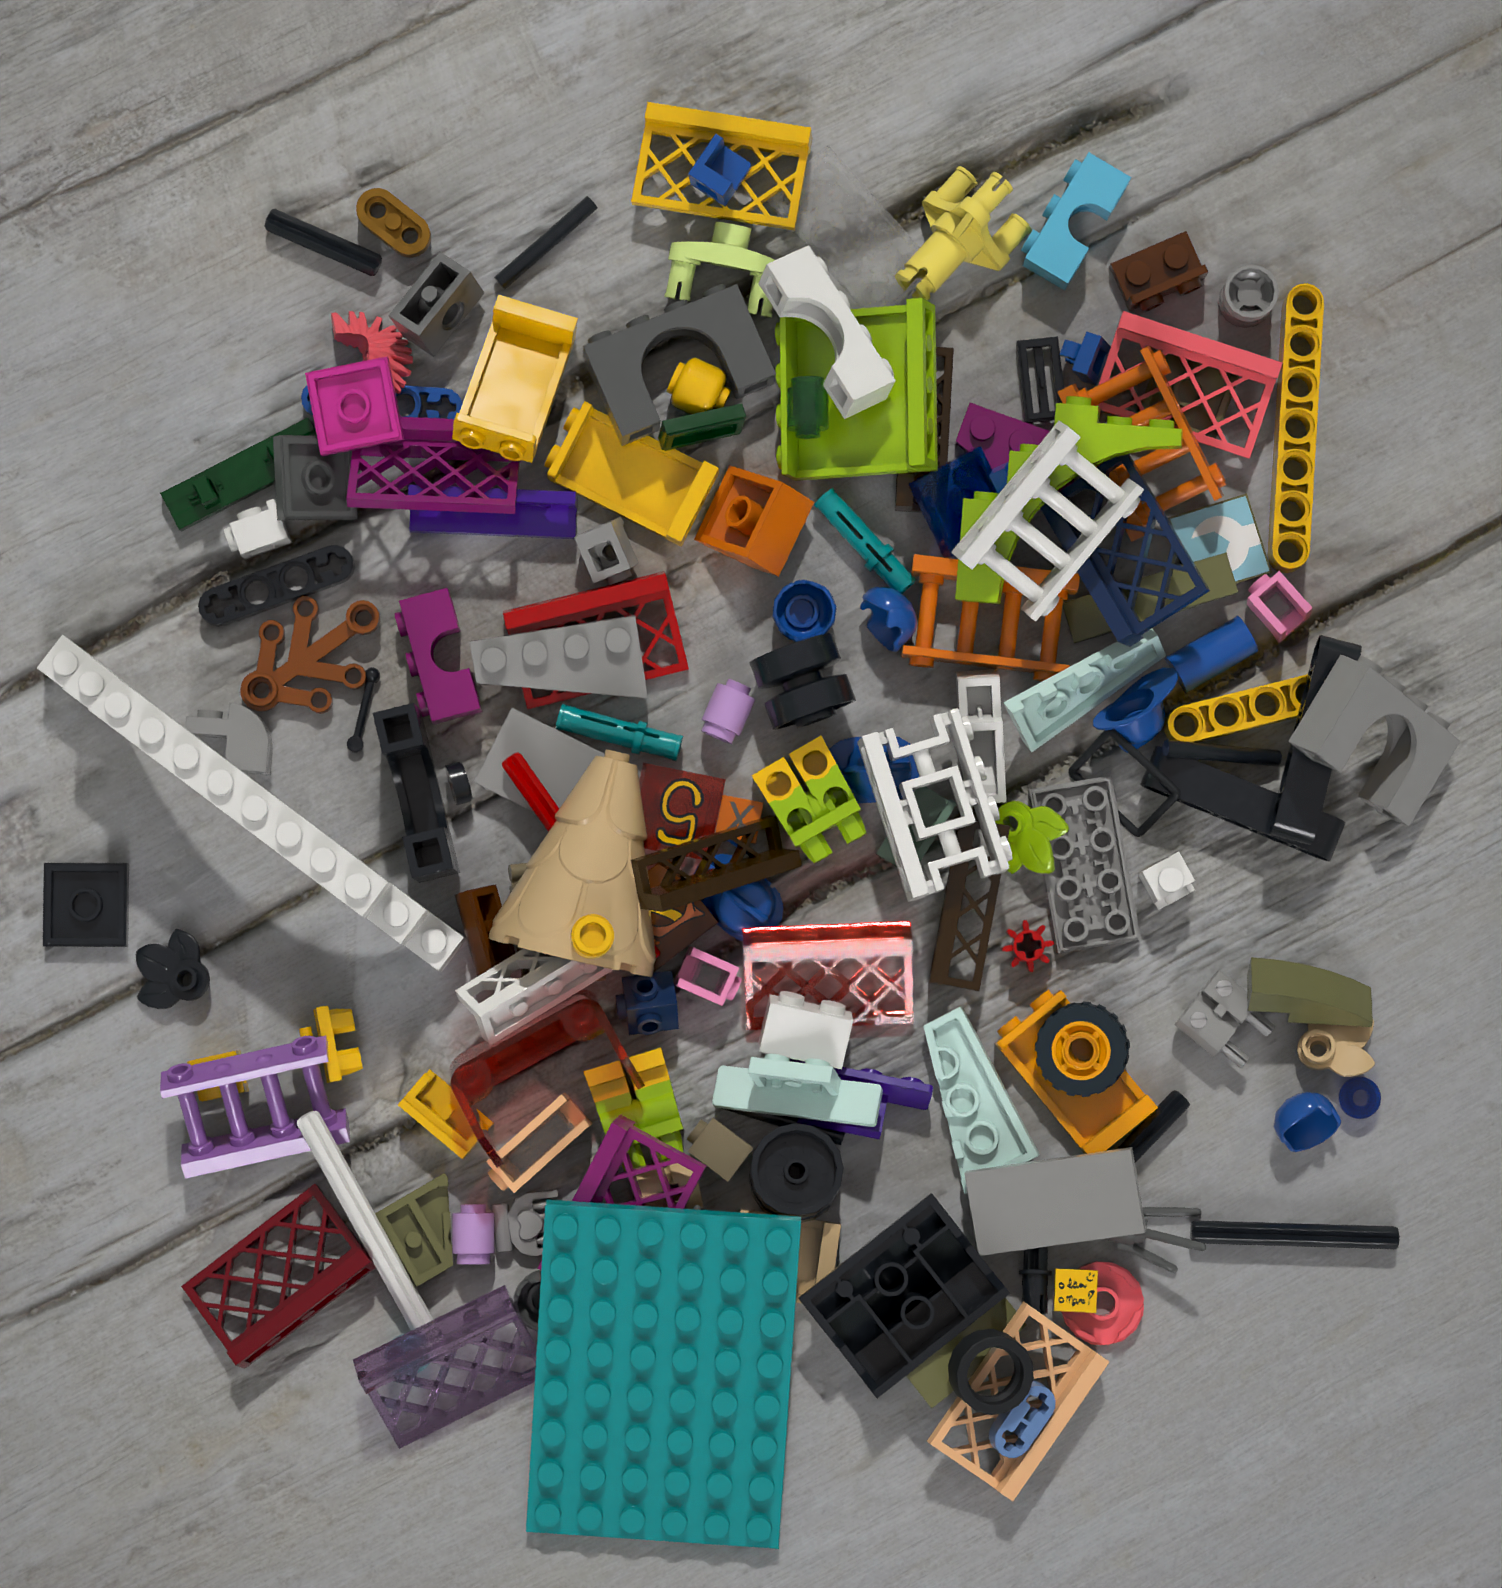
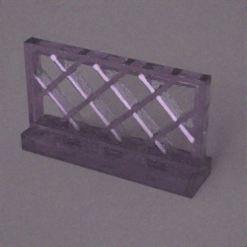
[353,1285,537,1449]

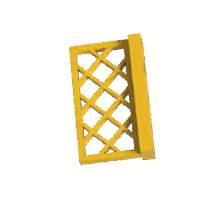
[631,102,813,231]

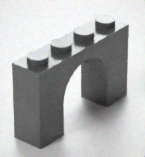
[583,284,776,446]

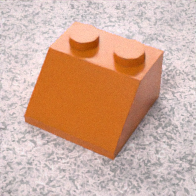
[694,465,814,577]

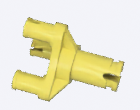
[895,166,1032,301]

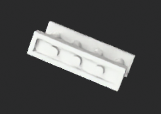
[951,421,1144,622]

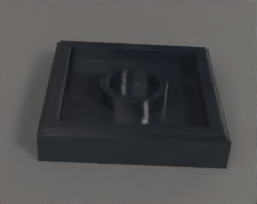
[43,863,129,947]

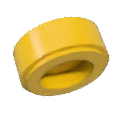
[570,914,614,959]

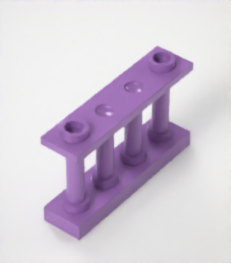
[160,1035,350,1179]

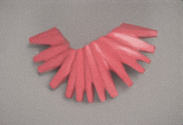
[331,311,413,394]

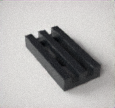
[1016,336,1064,424]

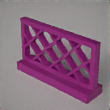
[346,417,521,514]
[537,1114,706,1270]

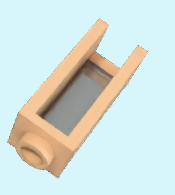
[486,1093,593,1193]

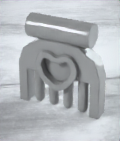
[491,1189,558,1256]

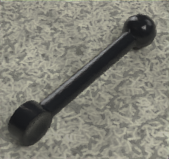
[347,667,380,753]

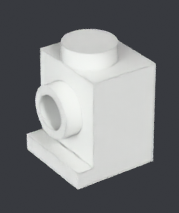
[224,499,292,559]
[1138,852,1195,910]

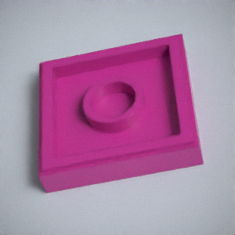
[305,356,404,456]

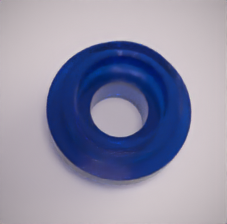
[1338,1077,1381,1119]

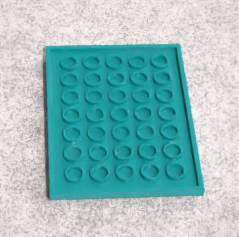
[526,1200,801,1549]

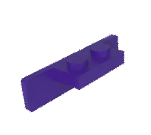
[789,1058,933,1140]

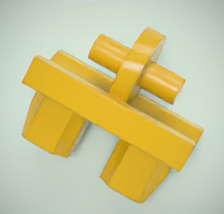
[299,1005,363,1083]

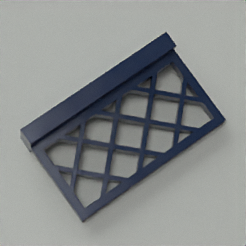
[1040,454,1210,647]

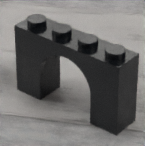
[372,703,460,883]

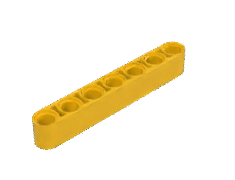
[1267,283,1324,573]

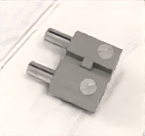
[1174,969,1275,1068]

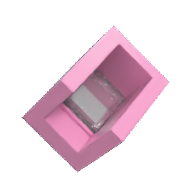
[1246,571,1313,643]
[674,947,742,1006]

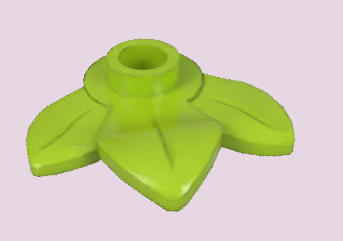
[995,801,1069,874]

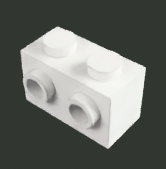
[758,991,853,1069]

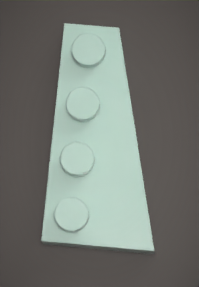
[1003,629,1166,752]
[923,1006,1040,1194]

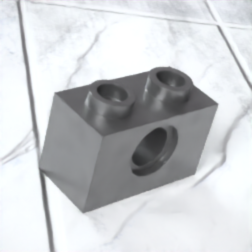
[388,251,484,357]

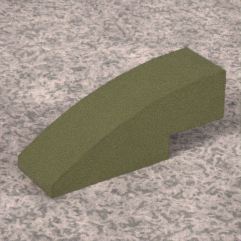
[1247,957,1373,1027]
[906,1297,1027,1409]

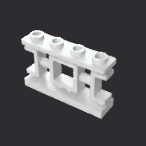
[857,708,1012,902]

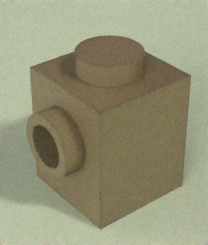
[687,1117,753,1182]

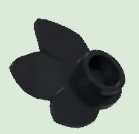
[135,929,210,1009]

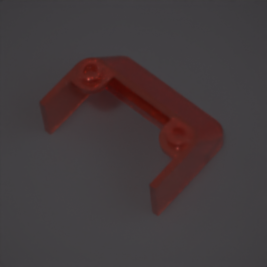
[449,989,645,1168]

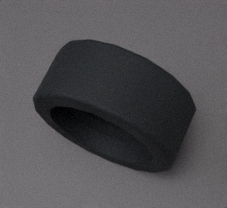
[948,1329,1034,1415]

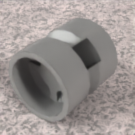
[1218,264,1279,328]

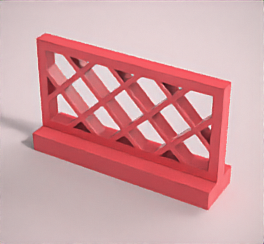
[1096,311,1283,459]

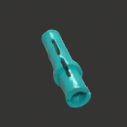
[814,488,917,594]
[556,703,683,761]

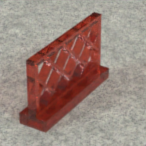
[742,921,914,1030]

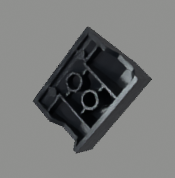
[798,1193,1010,1399]

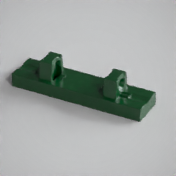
[160,417,317,532]

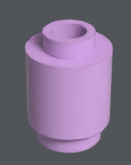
[701,679,755,744]
[452,1204,495,1264]

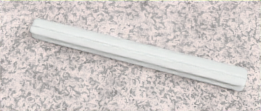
[297,1111,435,1335]

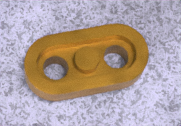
[356,188,431,258]

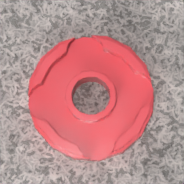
[1061,1261,1144,1345]

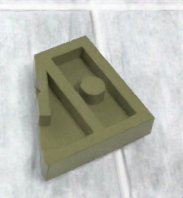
[375,1173,453,1287]

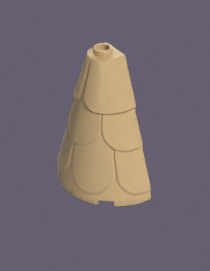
[488,749,656,977]

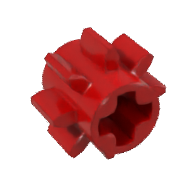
[1001,920,1054,972]

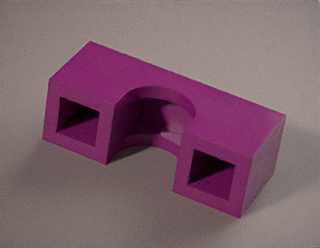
[394,588,483,725]

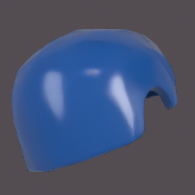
[773,580,837,642]
[860,587,918,653]
[1273,1092,1341,1152]

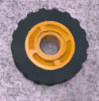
[1035,1001,1130,1097]

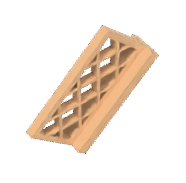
[927,1301,1109,1501]

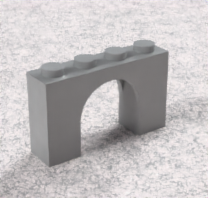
[1288,655,1460,826]

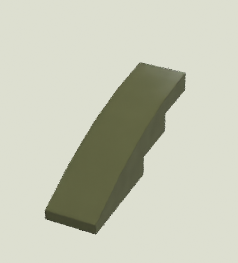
[1063,552,1238,644]

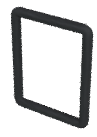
[1068,729,1181,837]

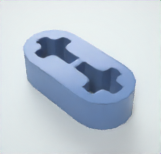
[989,1381,1056,1458]

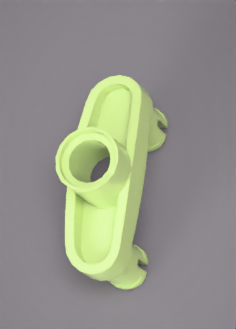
[664,222,775,318]

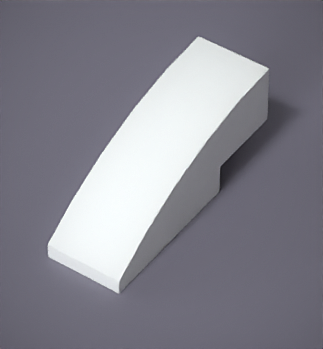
[956,669,1006,803]

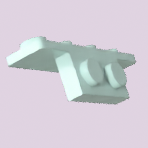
[712,1054,883,1127]

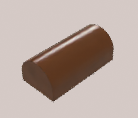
[454,884,515,976]

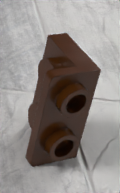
[1109,231,1208,313]

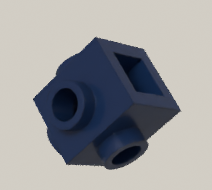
[615,971,679,1036]

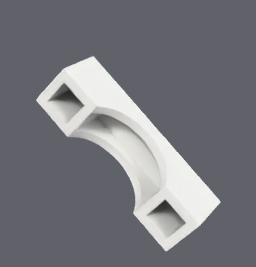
[758,245,896,419]

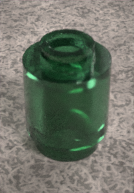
[787,376,829,439]

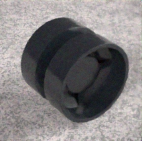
[749,633,856,730]

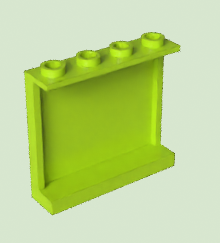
[775,298,938,481]

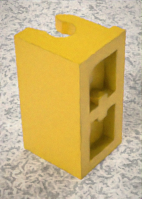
[398,1069,494,1159]

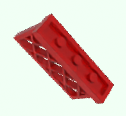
[503,571,689,710]

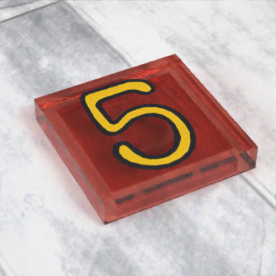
[639,762,726,860]

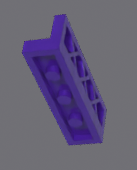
[408,485,578,539]

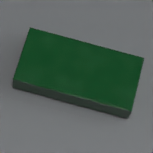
[658,403,746,451]

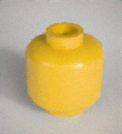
[666,358,731,415]

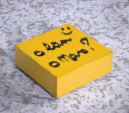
[1053,1268,1098,1313]

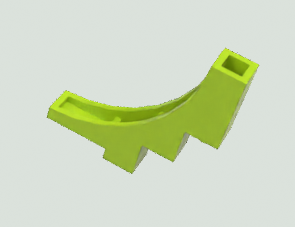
[955,396,1183,604]

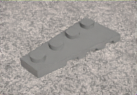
[470,615,648,699]

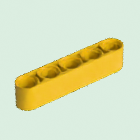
[1164,674,1308,743]

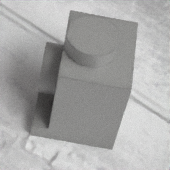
[574,516,639,585]

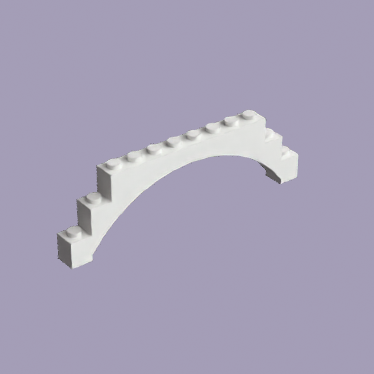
[37,635,467,972]

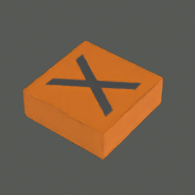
[715,795,764,844]

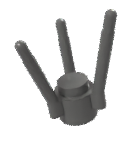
[1108,1207,1206,1273]

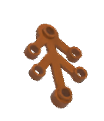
[240,596,380,714]

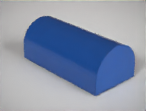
[1164,616,1258,694]

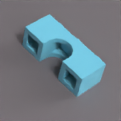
[1021,152,1132,291]

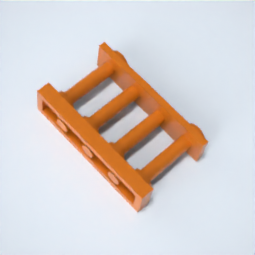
[1057,346,1227,542]
[901,554,1080,682]

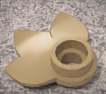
[1297,1020,1375,1077]

